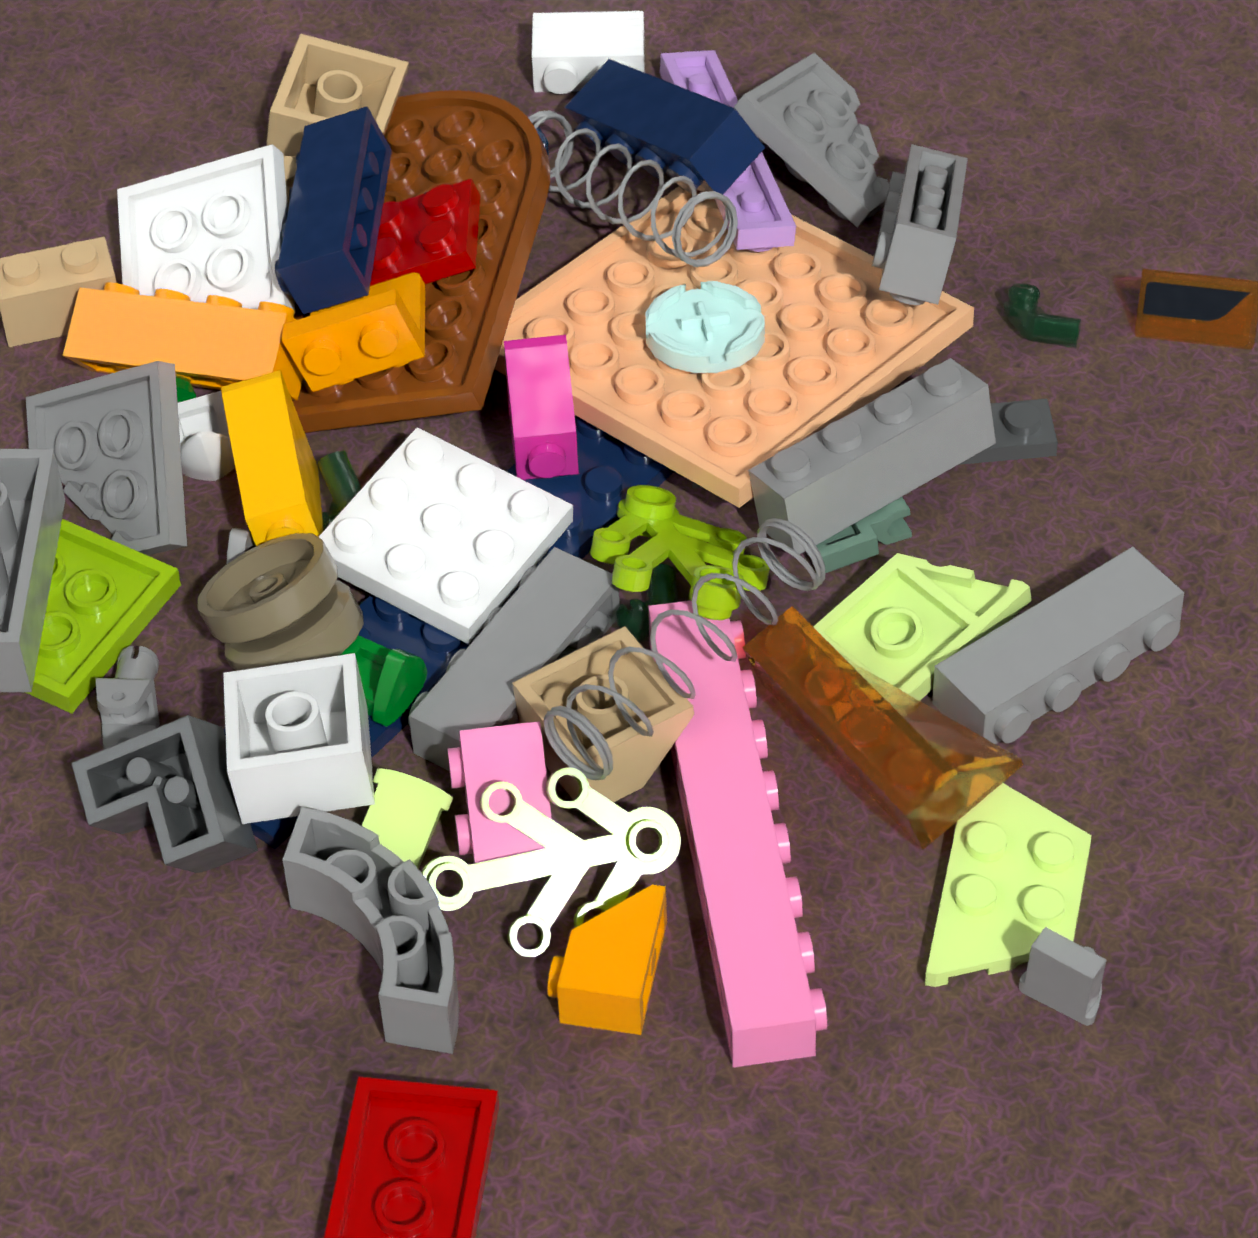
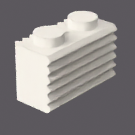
[532,11,645,94]

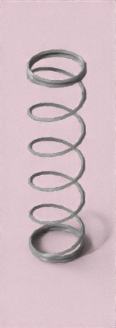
[528,111,738,267]
[544,518,825,781]

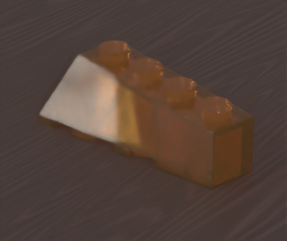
[742,606,1024,850]

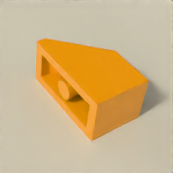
[548,885,667,1035]

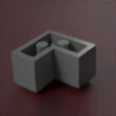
[72,715,258,873]

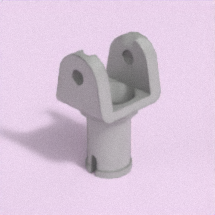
[96,646,160,749]

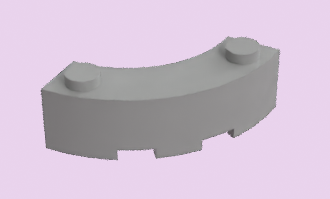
[283,807,459,1054]

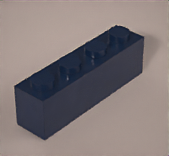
[564,59,765,195]
[275,106,392,315]

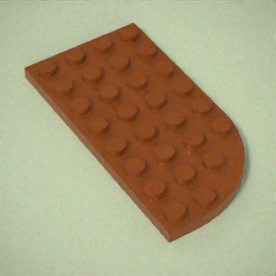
[292,90,551,433]

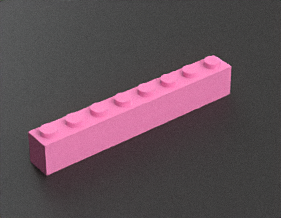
[648,600,827,1067]

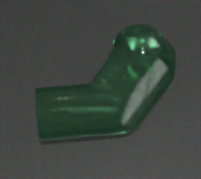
[1004,283,1081,348]
[318,450,362,530]
[615,564,678,642]

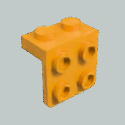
[282,273,425,392]

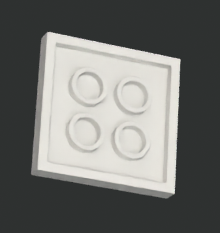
[117,144,295,311]
[319,428,573,644]

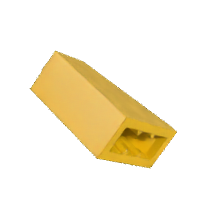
[221,370,324,547]

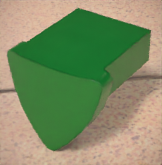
[341,635,427,727]

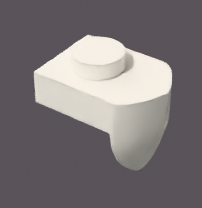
[178,391,235,481]

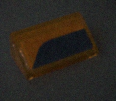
[1135,269,1258,350]

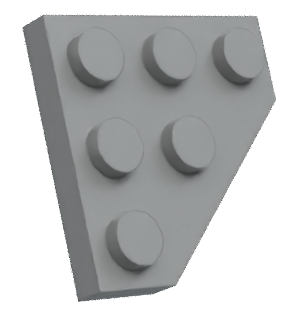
[733,53,889,227]
[26,361,187,555]

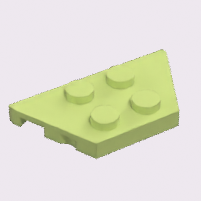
[806,553,1032,755]
[925,766,1092,987]

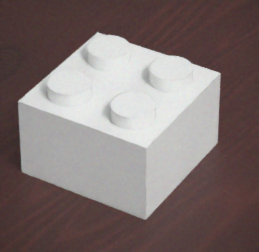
[223,653,375,824]

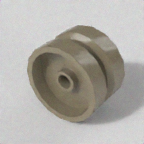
[198,533,364,671]

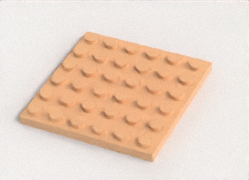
[495,186,974,508]

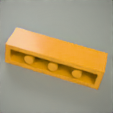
[63,282,303,400]

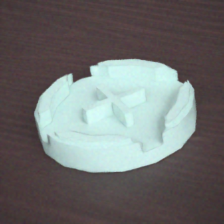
[646,281,765,373]

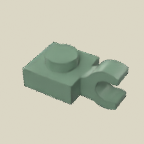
[816,497,912,573]

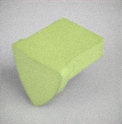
[362,768,453,869]

